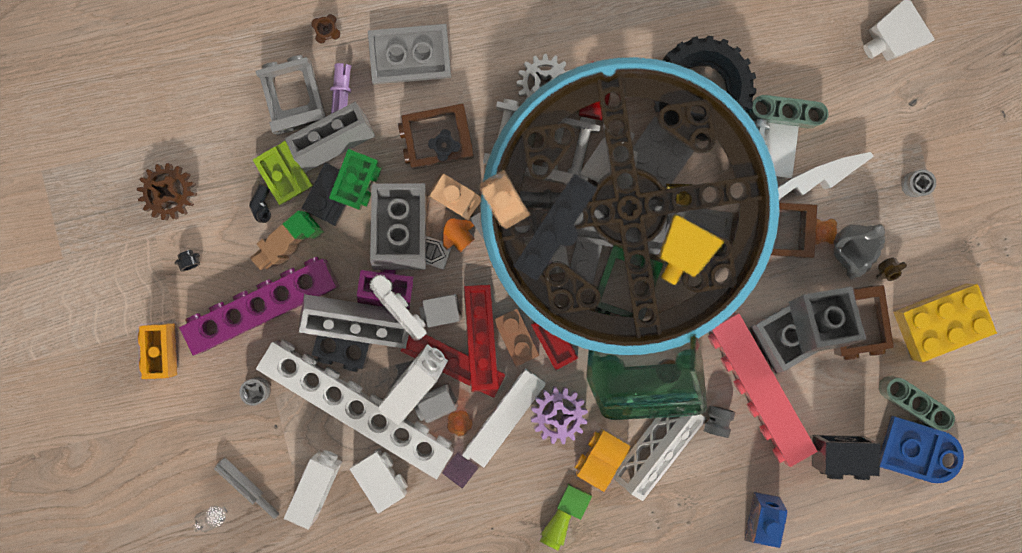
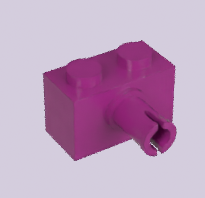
[357,270,414,310]

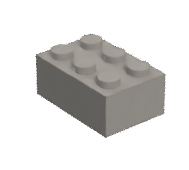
[370,184,427,270]

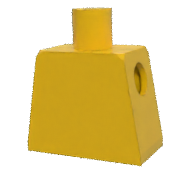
[659,214,723,285]

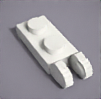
[369,275,427,340]

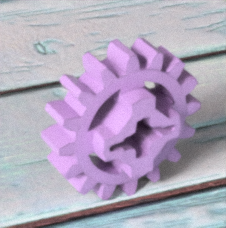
[530,386,588,444]

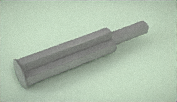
[214,457,279,519]

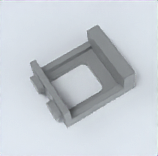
[256,55,326,135]

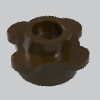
[876,257,907,281]

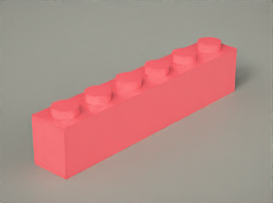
[707,312,818,467]

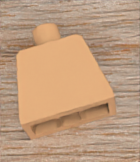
[480,170,530,229]
[427,173,481,221]

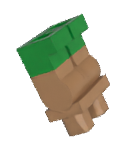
[250,211,325,270]

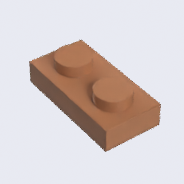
[494,308,539,367]

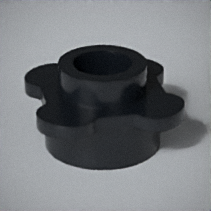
[428,129,460,161]

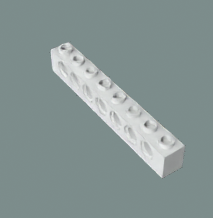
[256,339,454,480]

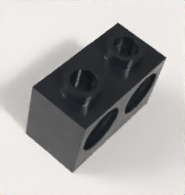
[312,335,372,372]

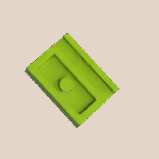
[253,141,313,205]

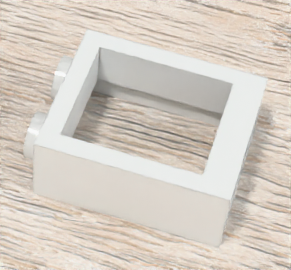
[377,344,448,426]
[284,450,343,530]

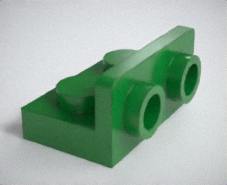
[329,149,382,210]

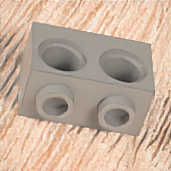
[419,294,462,327]

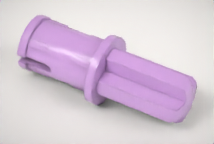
[330,63,351,114]

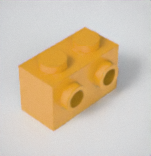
[138,323,177,379]

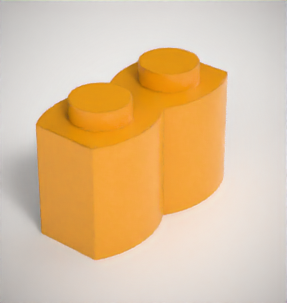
[574,429,631,492]

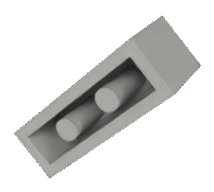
[285,101,375,172]

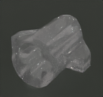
[193,506,228,532]

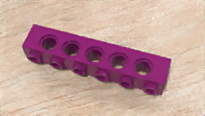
[179,256,340,356]

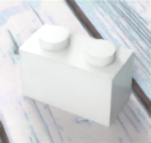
[350,448,408,514]

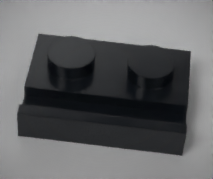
[301,162,347,226]

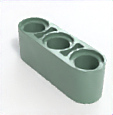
[747,95,829,129]
[879,376,955,431]

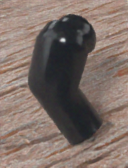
[249,183,271,223]

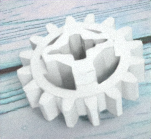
[517,54,570,102]

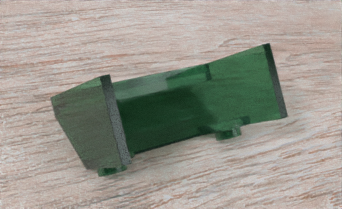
[586,334,707,420]

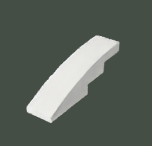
[778,152,874,199]

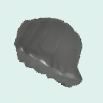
[834,224,886,280]

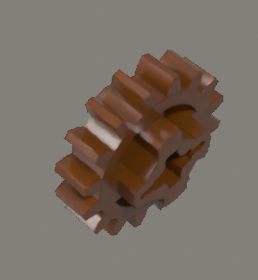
[137,163,197,221]

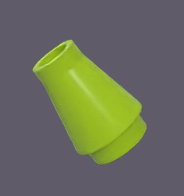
[540,509,571,551]

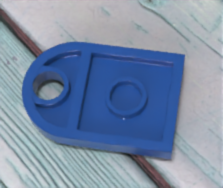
[880,416,964,483]

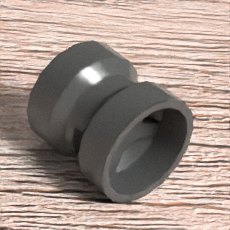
[703,405,736,438]

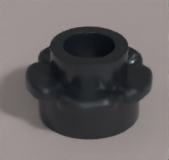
[174,250,200,272]

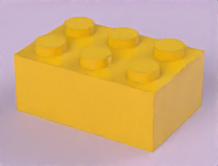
[893,283,997,362]

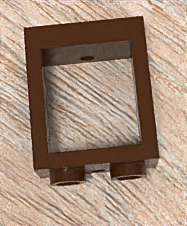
[398,103,474,170]
[770,203,818,258]
[834,285,894,360]

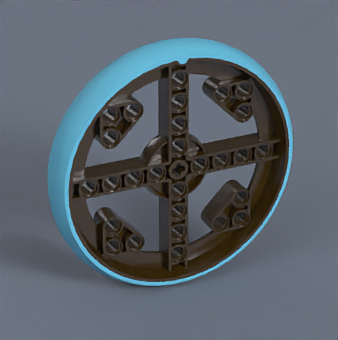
[480,57,779,355]

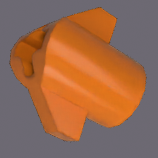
[442,218,475,253]

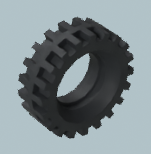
[654,36,757,141]

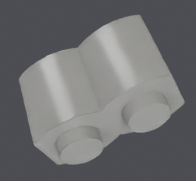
[414,383,459,423]

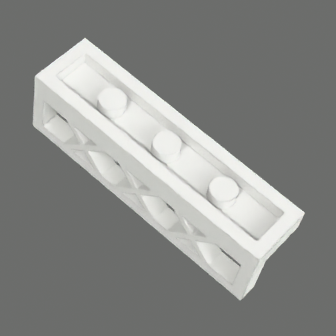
[462,368,546,467]
[613,394,706,501]

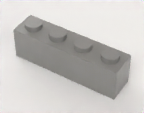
[299,294,409,349]

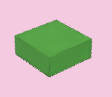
[557,483,592,520]

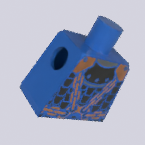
[744,492,787,548]

